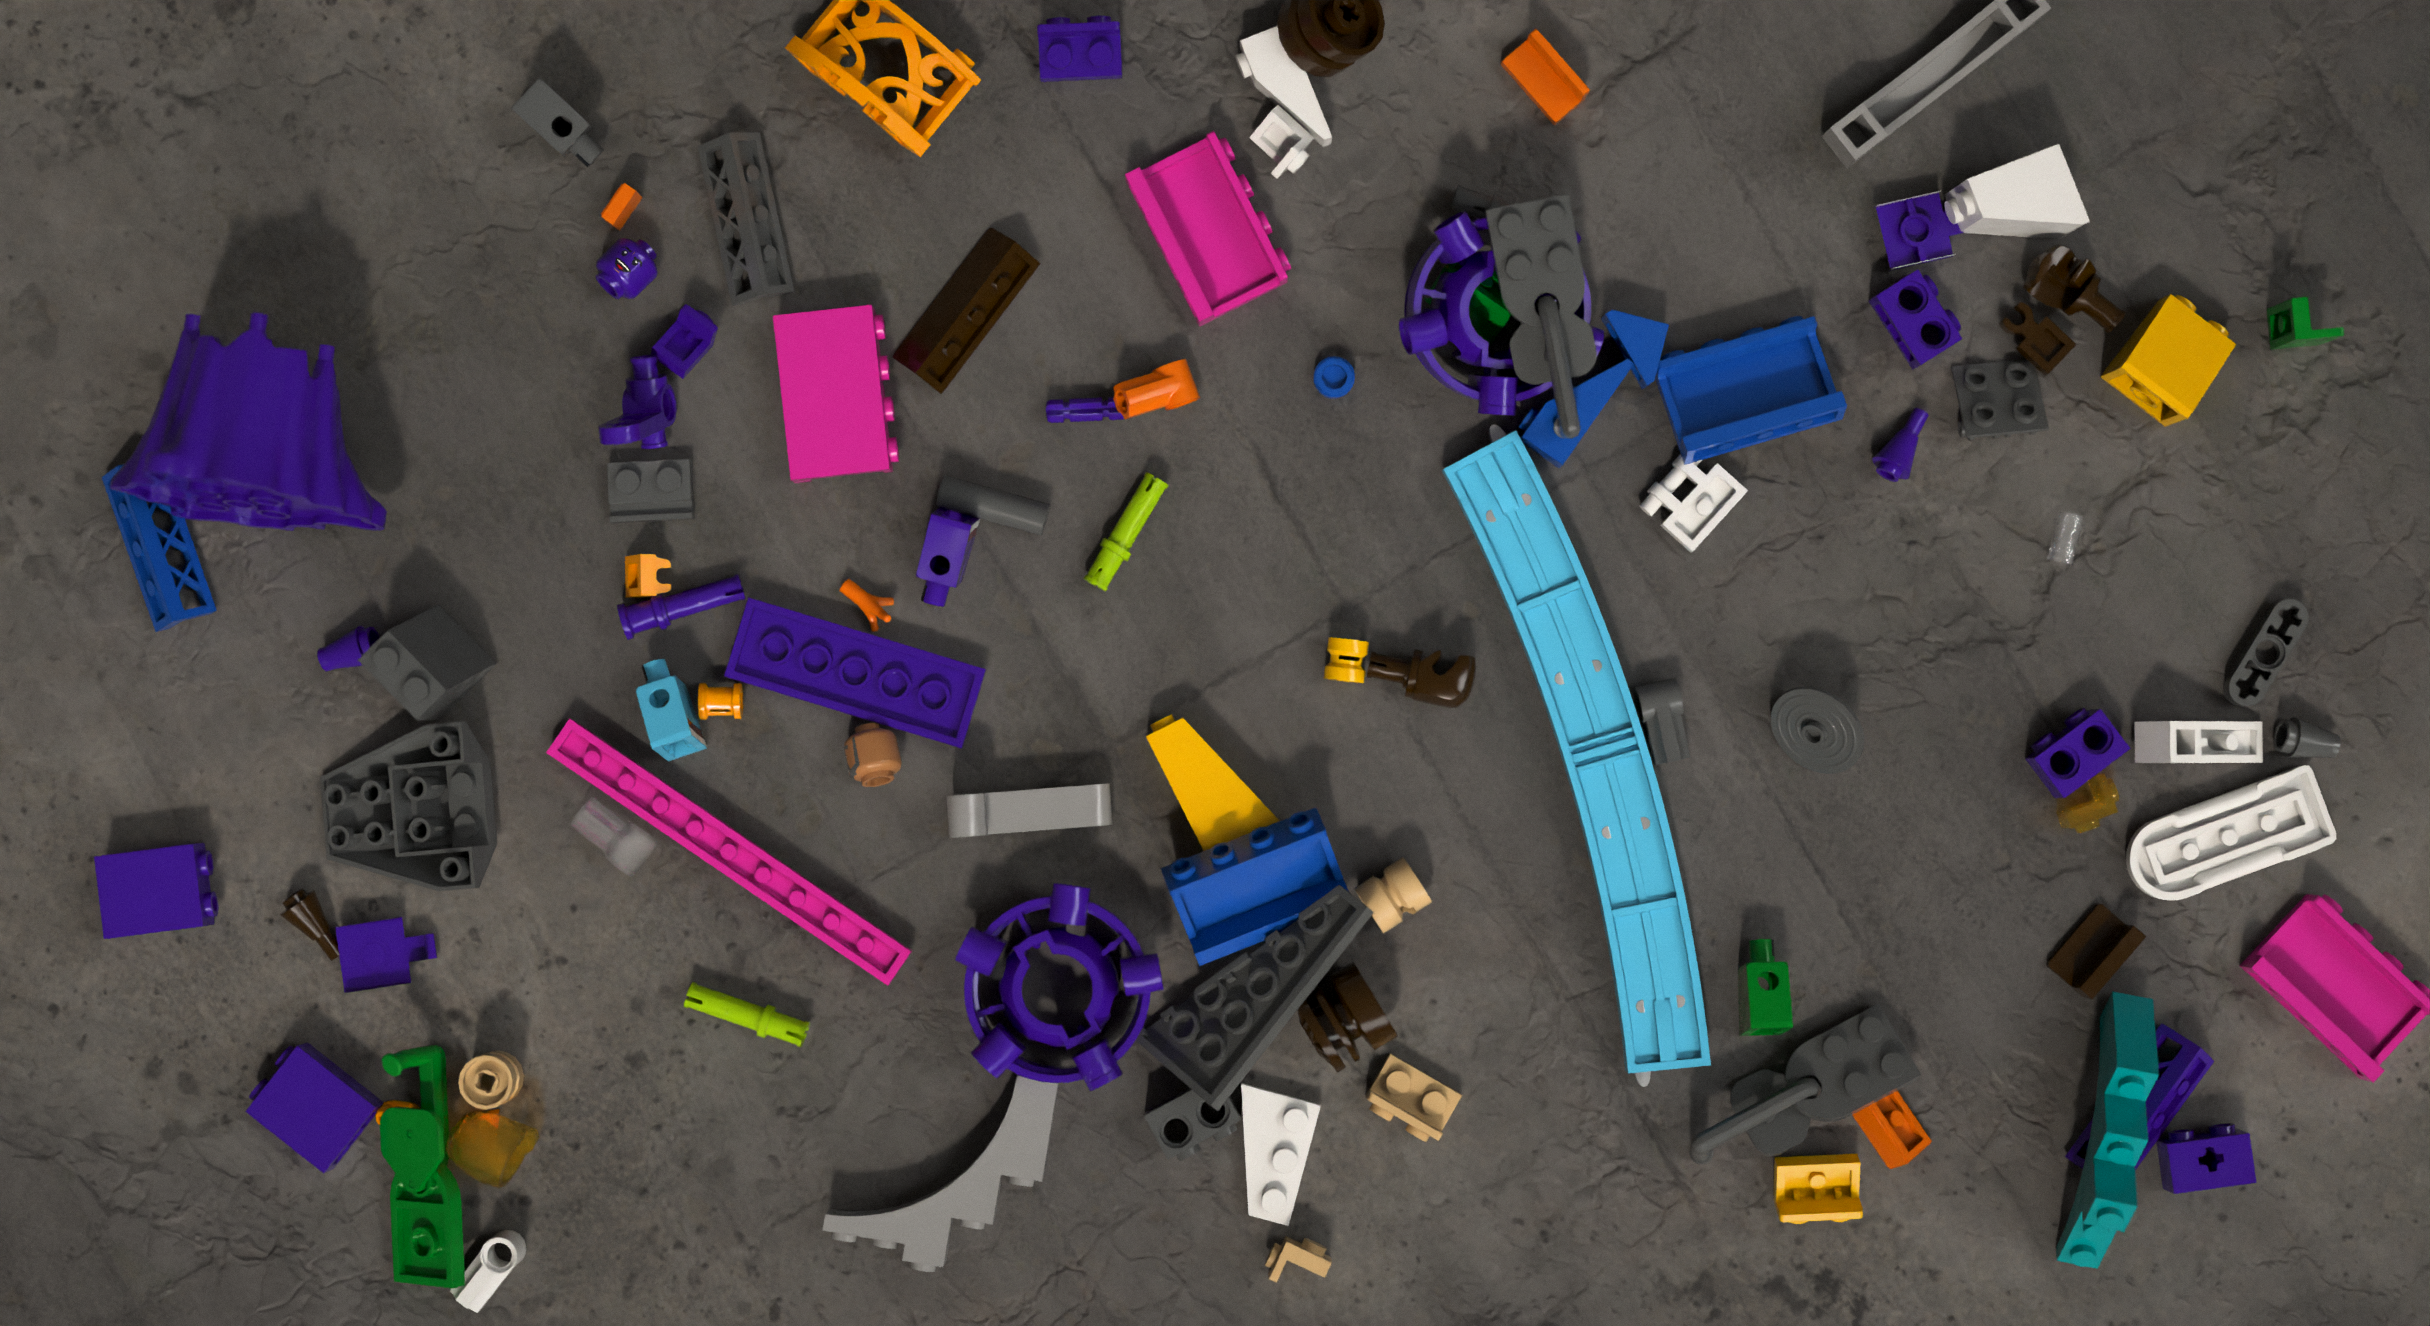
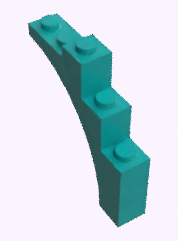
[2056,991,2159,1269]

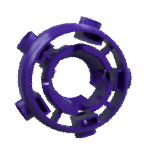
[1399,211,1604,415]
[955,883,1164,1091]

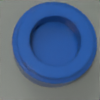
[1313,356,1355,399]

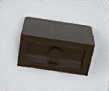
[2046,904,2147,999]

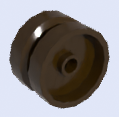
[1277,0,1385,77]

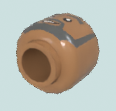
[844,723,902,787]

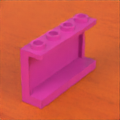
[1125,130,1291,327]
[773,305,899,483]
[2239,894,2430,1083]

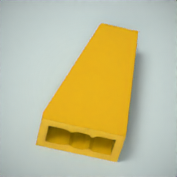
[1146,714,1280,851]

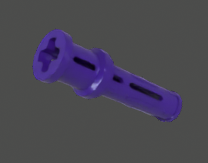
[617,574,746,640]

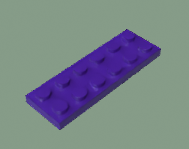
[724,597,986,749]

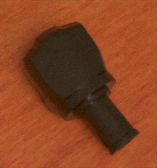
[2023,244,2126,333]
[1367,649,1476,708]

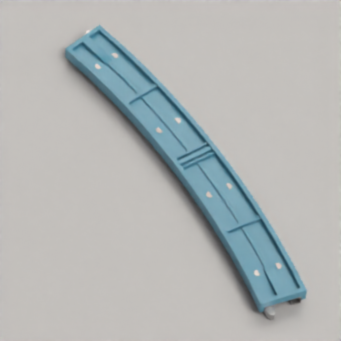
[1442,424,1711,1087]

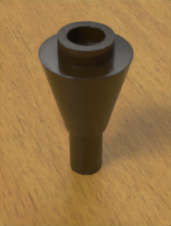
[280,888,340,961]

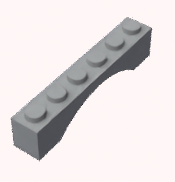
[1821,0,2051,168]

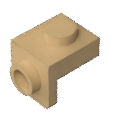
[1264,1236,1332,1282]

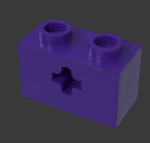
[2156,1123,2257,1194]

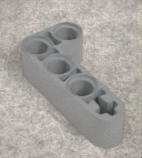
[946,783,1113,838]

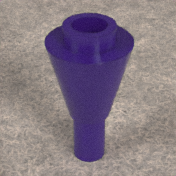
[1872,408,1929,482]

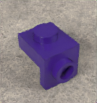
[650,304,718,379]

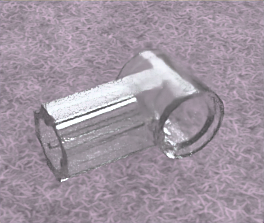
[571,797,659,877]

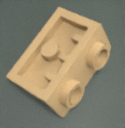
[1365,1053,1462,1142]

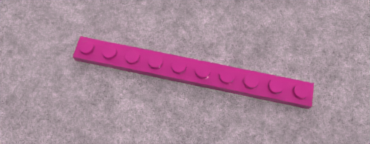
[546,718,912,986]

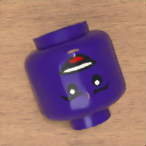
[595,238,658,300]

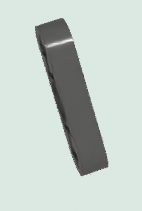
[2223,599,2309,707]

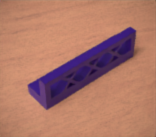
[2065,1023,2214,1170]

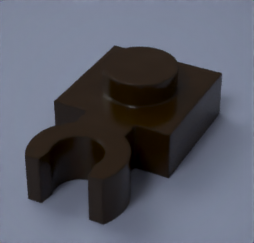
[1999,302,2077,376]

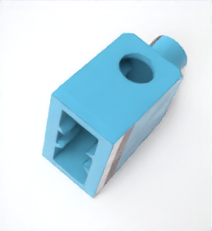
[636,659,707,762]

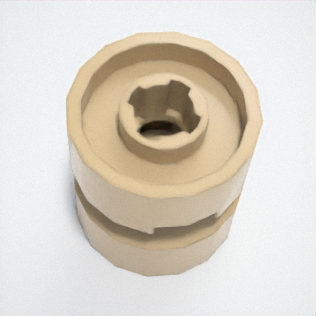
[1354,857,1432,934]
[458,1050,524,1110]

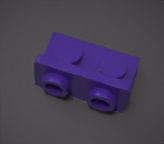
[1037,16,1122,82]

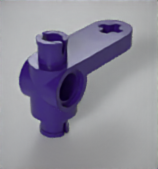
[598,355,677,449]

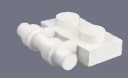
[1639,454,1748,553]

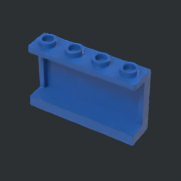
[1655,316,1847,465]
[1161,807,1349,966]

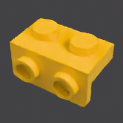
[1773,1154,1863,1224]

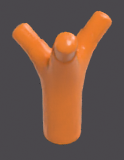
[839,578,894,632]

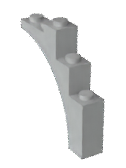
[822,1075,1059,1272]

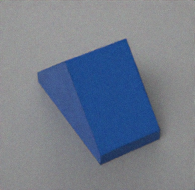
[1601,309,1669,389]

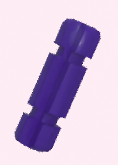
[1046,397,1124,423]

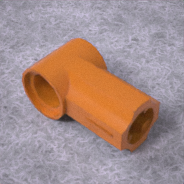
[1113,359,1200,420]

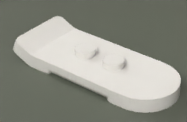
[2126,765,2336,901]

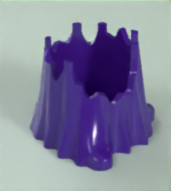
[109,313,387,531]

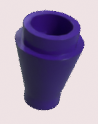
[317,626,380,672]

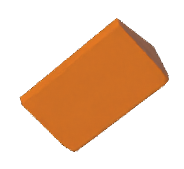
[1852,1091,1932,1169]

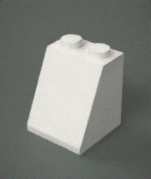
[1944,144,2090,239]

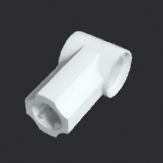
[450,1230,526,1313]

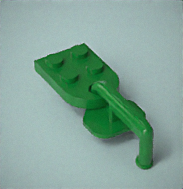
[380,1045,465,1288]

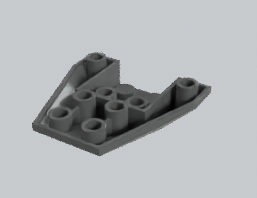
[320,721,497,891]

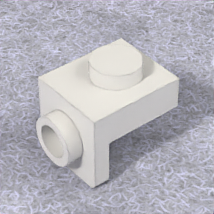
[1250,105,1314,179]

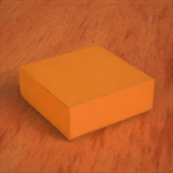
[601,183,643,231]

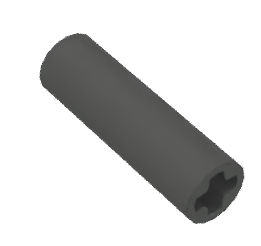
[936,475,1050,536]

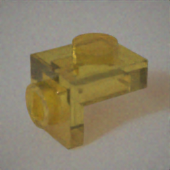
[2056,773,2119,833]

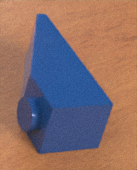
[1519,359,1634,468]

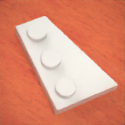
[1241,1083,1321,1226]

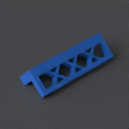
[102,464,217,632]

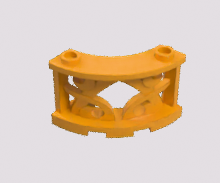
[785,0,981,157]

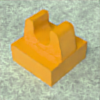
[625,554,671,598]

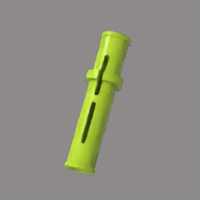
[1083,472,1168,592]
[684,982,810,1048]

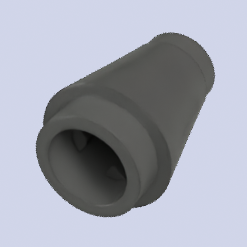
[2273,717,2341,758]

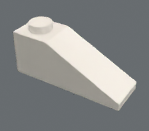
[1235,26,1332,147]
[2134,721,2263,763]

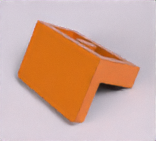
[1500,28,1590,126]

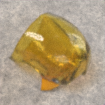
[446,1109,540,1188]

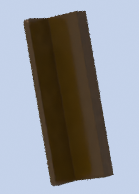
[893,228,1041,394]

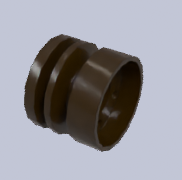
[1297,962,1398,1073]

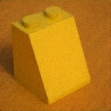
[2100,294,2236,427]

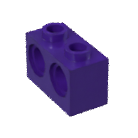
[1869,269,1962,370]
[2025,707,2131,798]

